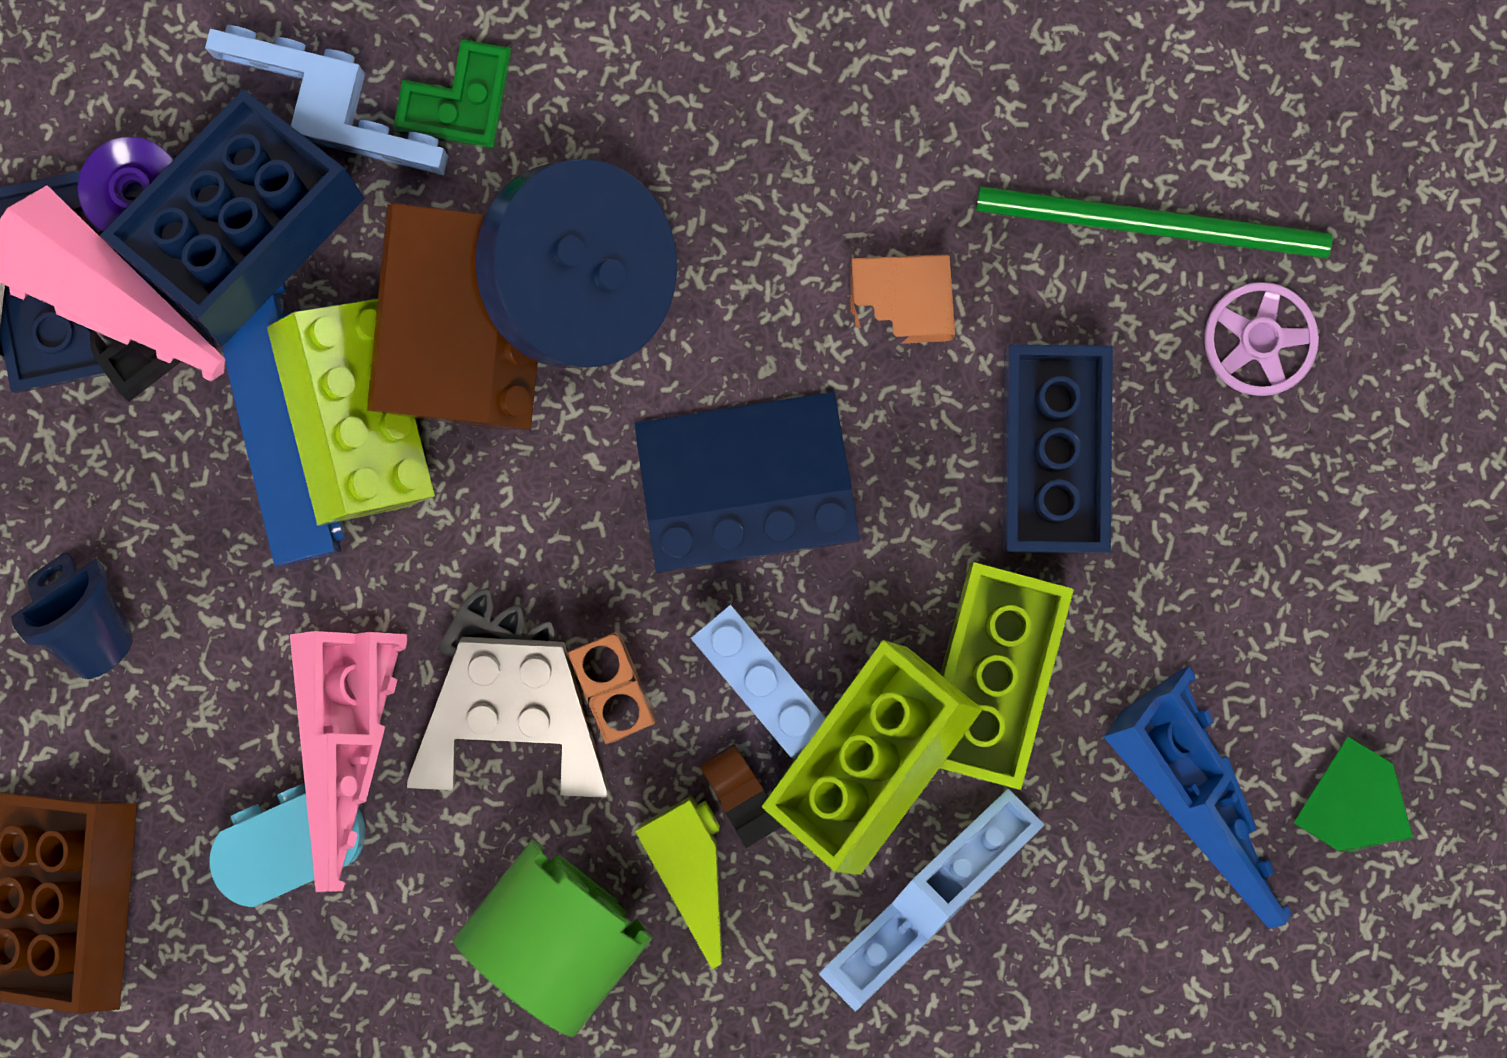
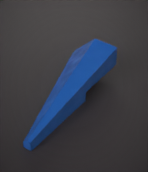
[1103,666,1292,929]

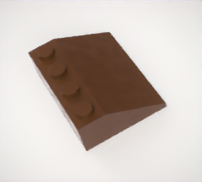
[367,203,538,430]
[0,792,137,1014]

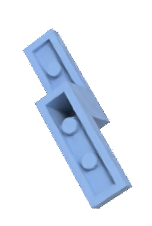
[205,25,448,175]
[691,605,826,760]
[819,789,1045,1012]

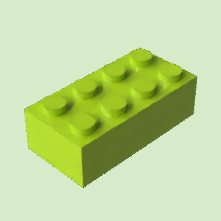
[267,299,435,526]
[940,562,1074,790]
[762,640,983,875]

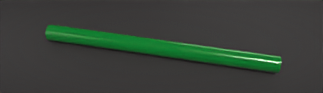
[976,186,1332,259]

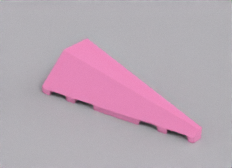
[0,186,225,381]
[290,631,407,892]

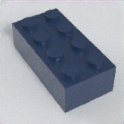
[1002,344,1113,554]

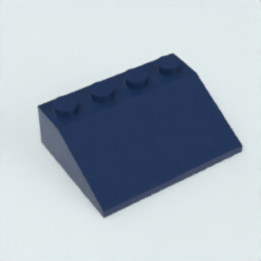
[100,89,365,347]
[634,392,860,573]

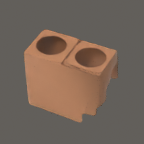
[850,255,955,344]
[568,632,659,744]

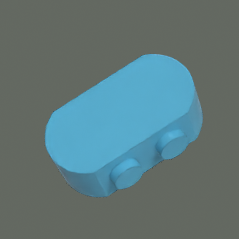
[209,783,366,907]

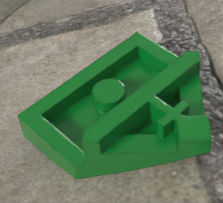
[1294,737,1414,854]

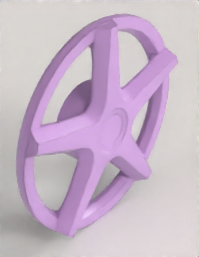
[1204,282,1319,396]

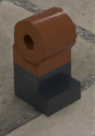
[699,744,782,848]

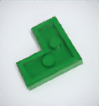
[393,39,512,150]

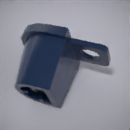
[11,553,133,679]

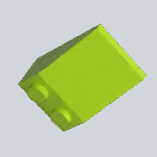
[635,795,722,969]

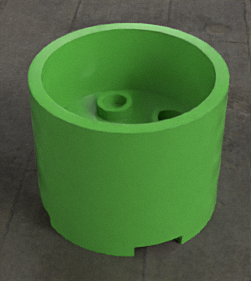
[452,840,654,1037]

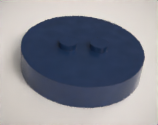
[475,159,677,368]

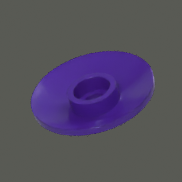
[78,137,173,232]

